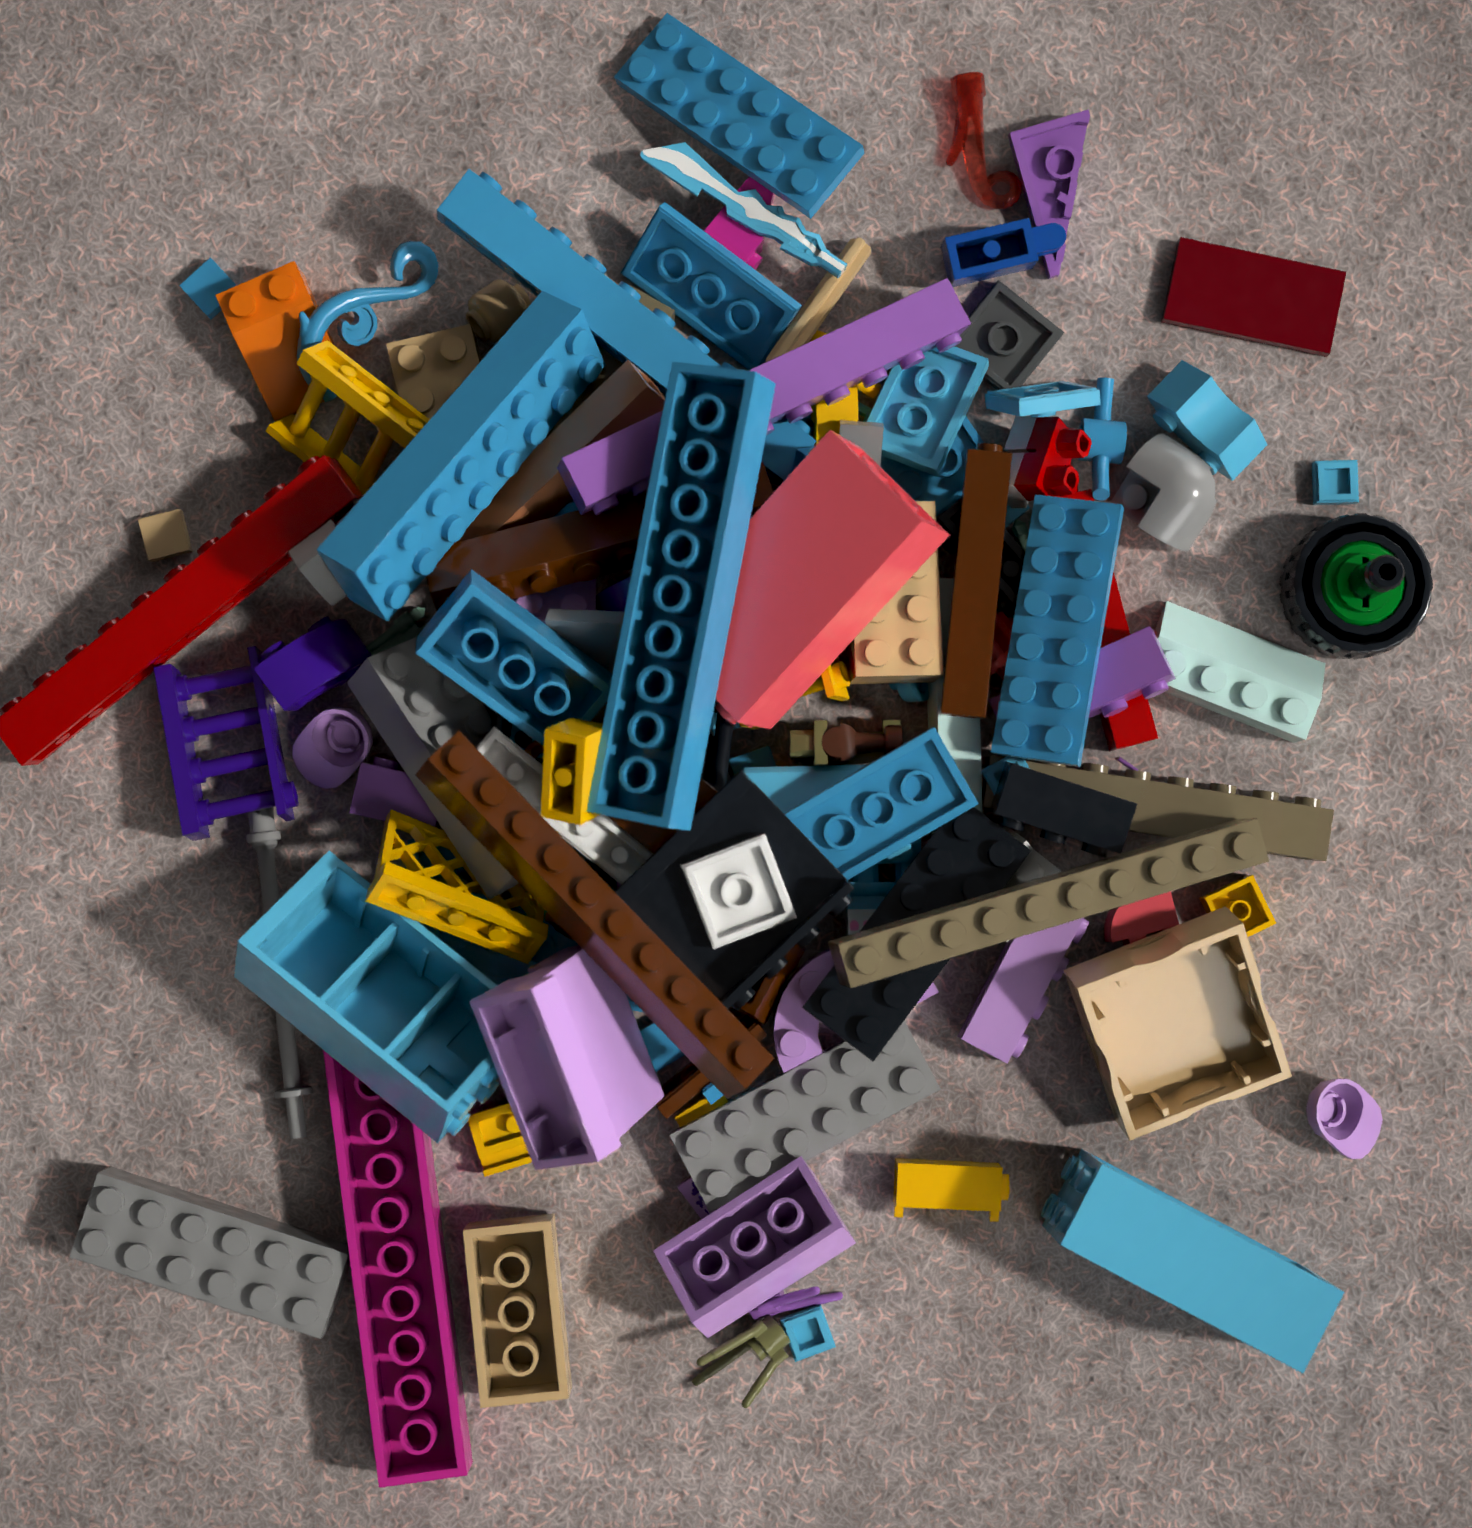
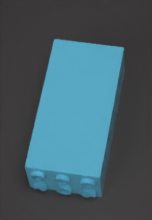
[234,851,499,1143]
[1041,1149,1345,1373]

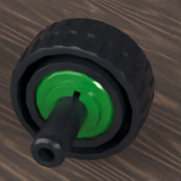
[1279,513,1433,659]

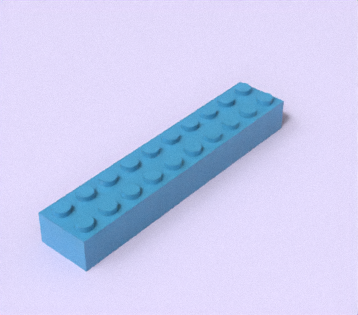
[587,361,776,831]

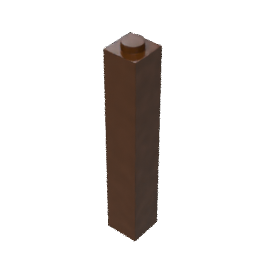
[940,443,1012,719]

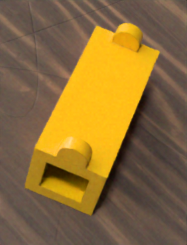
[893,1158,1010,1222]

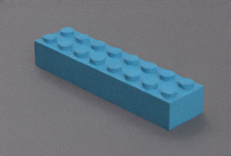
[317,291,606,622]

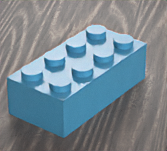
[416,569,613,746]

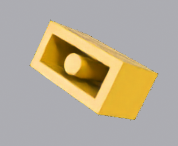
[541,718,603,825]

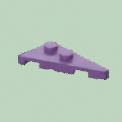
[1008,109,1090,279]

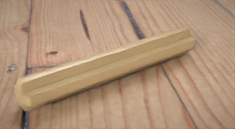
[765,237,871,363]

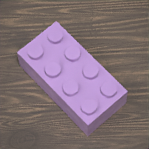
[653,1156,856,1338]

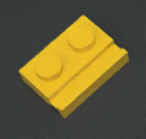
[468,1102,532,1177]

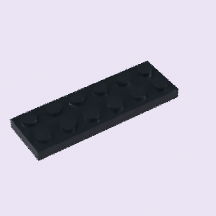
[802,807,1031,1062]

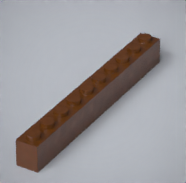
[415,731,774,1099]

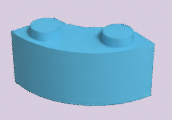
[1147,360,1268,481]

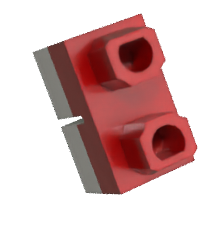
[1004,416,1092,508]

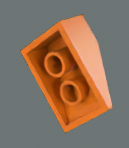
[215,261,334,422]

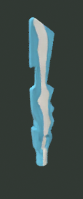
[640,142,848,278]

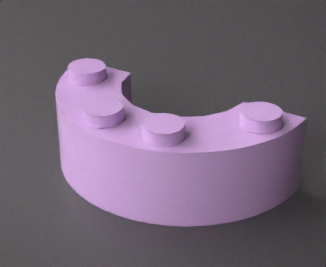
[773,949,939,1073]

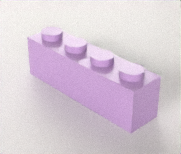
[957,918,1089,1064]

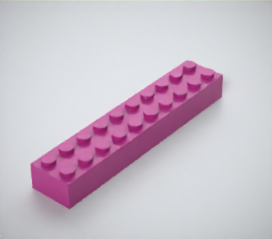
[323,1050,473,1488]

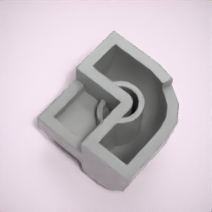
[1110,433,1217,552]

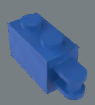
[940,218,1066,287]

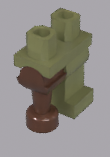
[790,720,903,766]

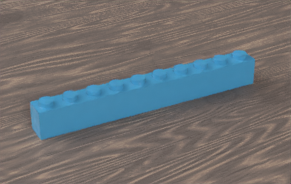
[437,169,817,486]

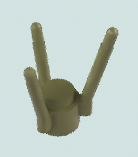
[692,1315,791,1408]

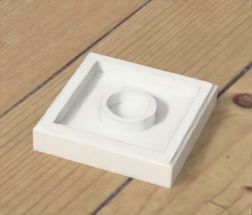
[681,833,797,949]

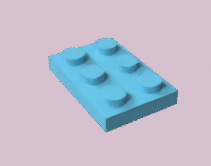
[866,346,989,476]

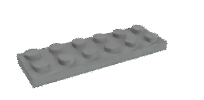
[669,1020,941,1212]

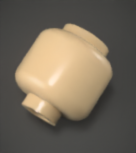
[465,279,531,343]

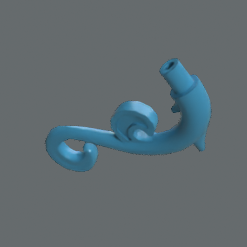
[297,241,439,402]

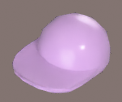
[292,707,373,789]
[1306,1079,1383,1159]

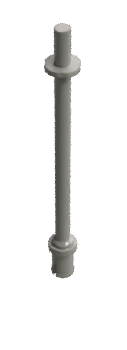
[246,807,313,1139]

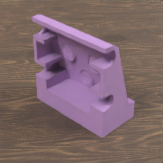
[470,945,665,1170]

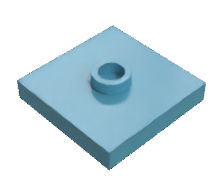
[985,381,1100,417]

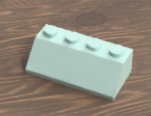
[1154,601,1326,743]

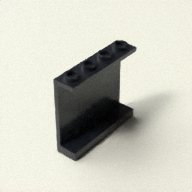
[614,769,854,1010]

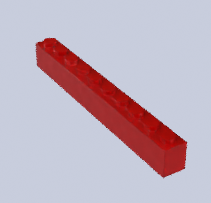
[0,455,364,766]

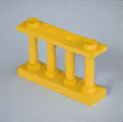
[265,340,430,495]

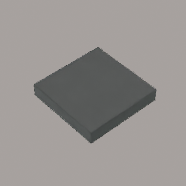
[955,280,1064,390]

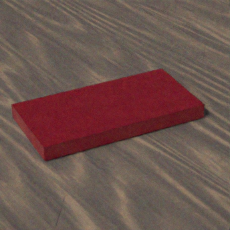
[1161,237,1346,357]

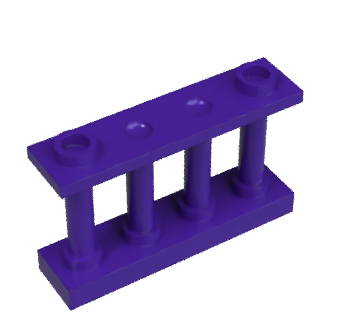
[154,646,299,841]

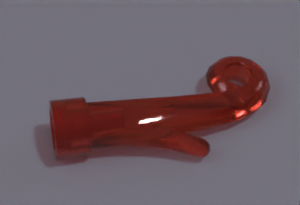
[946,72,1022,209]

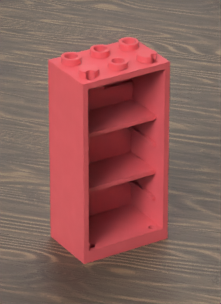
[715,430,950,730]

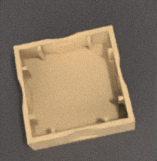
[1063,906,1292,1140]

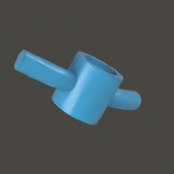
[1077,378,1127,501]

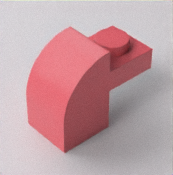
[1104,891,1179,946]

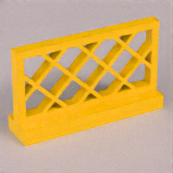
[365,810,548,964]

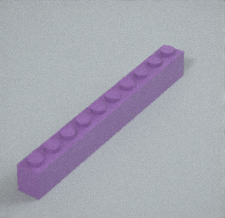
[557,278,971,516]

